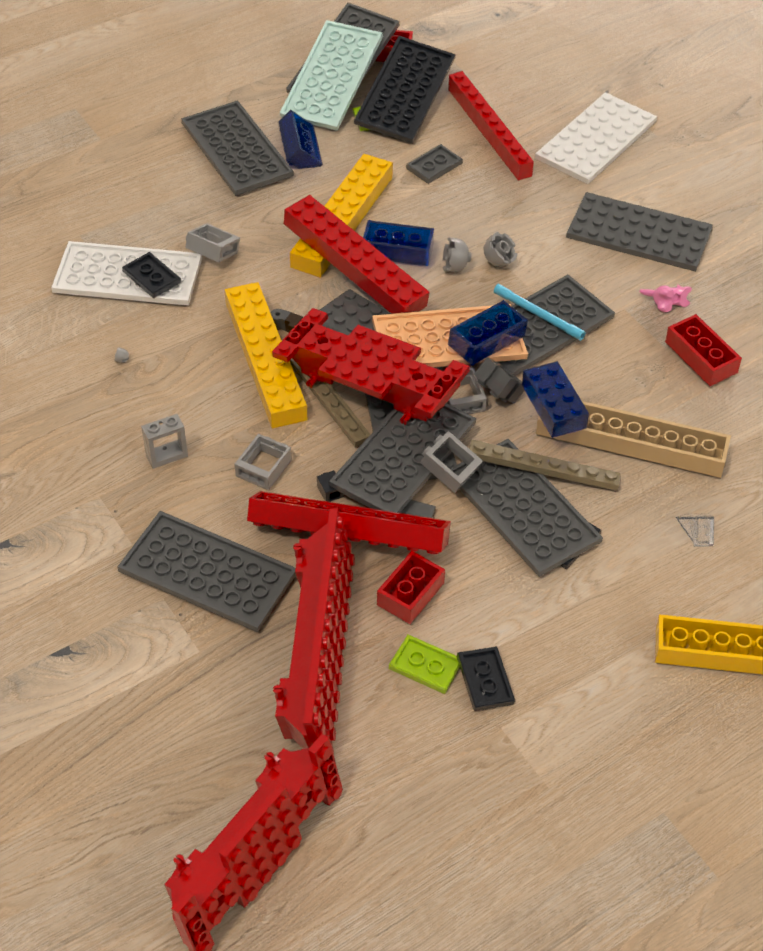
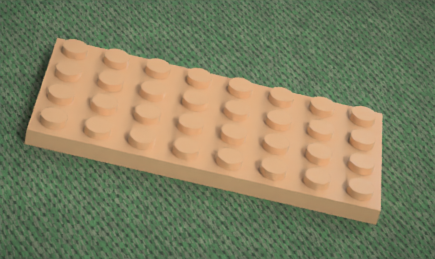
[372,304,528,367]

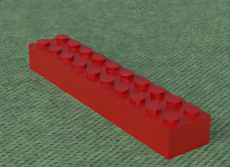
[283,195,430,314]
[247,491,451,554]

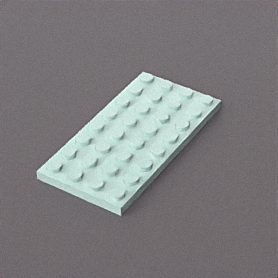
[280,20,383,131]

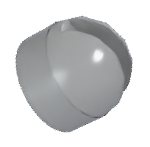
[115,348,129,363]

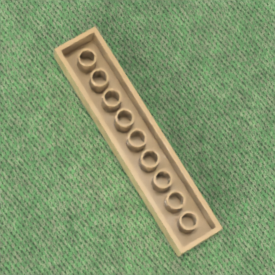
[536,393,731,478]

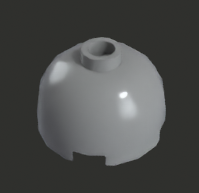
[483,232,517,267]
[443,237,471,272]

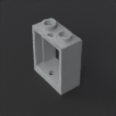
[185,223,240,262]
[447,367,487,414]
[141,414,188,469]
[420,431,483,493]
[235,434,292,490]

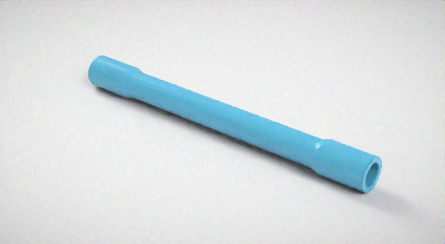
[493,284,586,341]

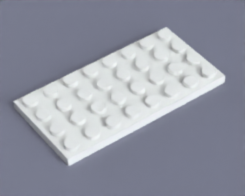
[535,92,657,184]
[51,241,202,306]

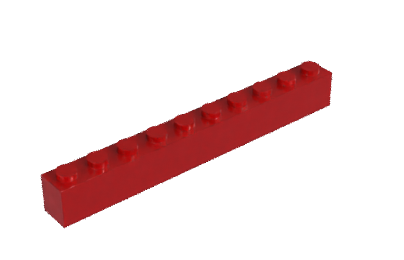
[448,71,534,181]

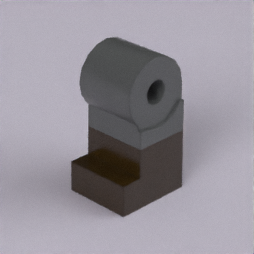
[271,309,303,332]

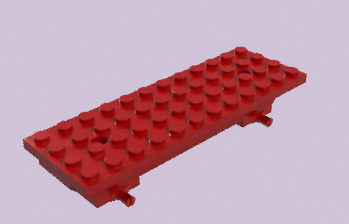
[273,508,355,754]

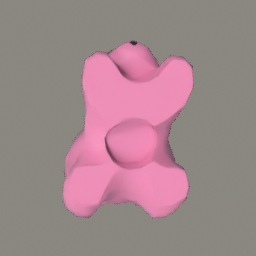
[640,284,692,312]

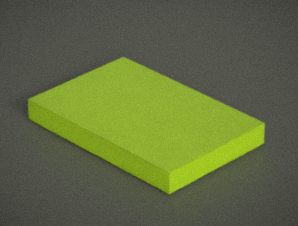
[388,634,460,694]

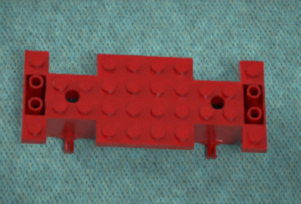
[272,308,470,425]
[164,734,343,951]

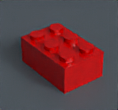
[377,551,445,624]

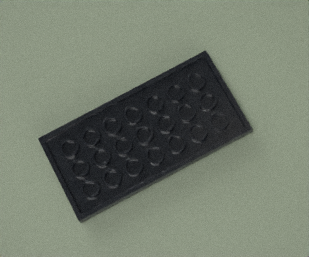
[354,36,456,144]

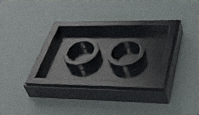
[122,252,181,299]
[456,646,515,711]

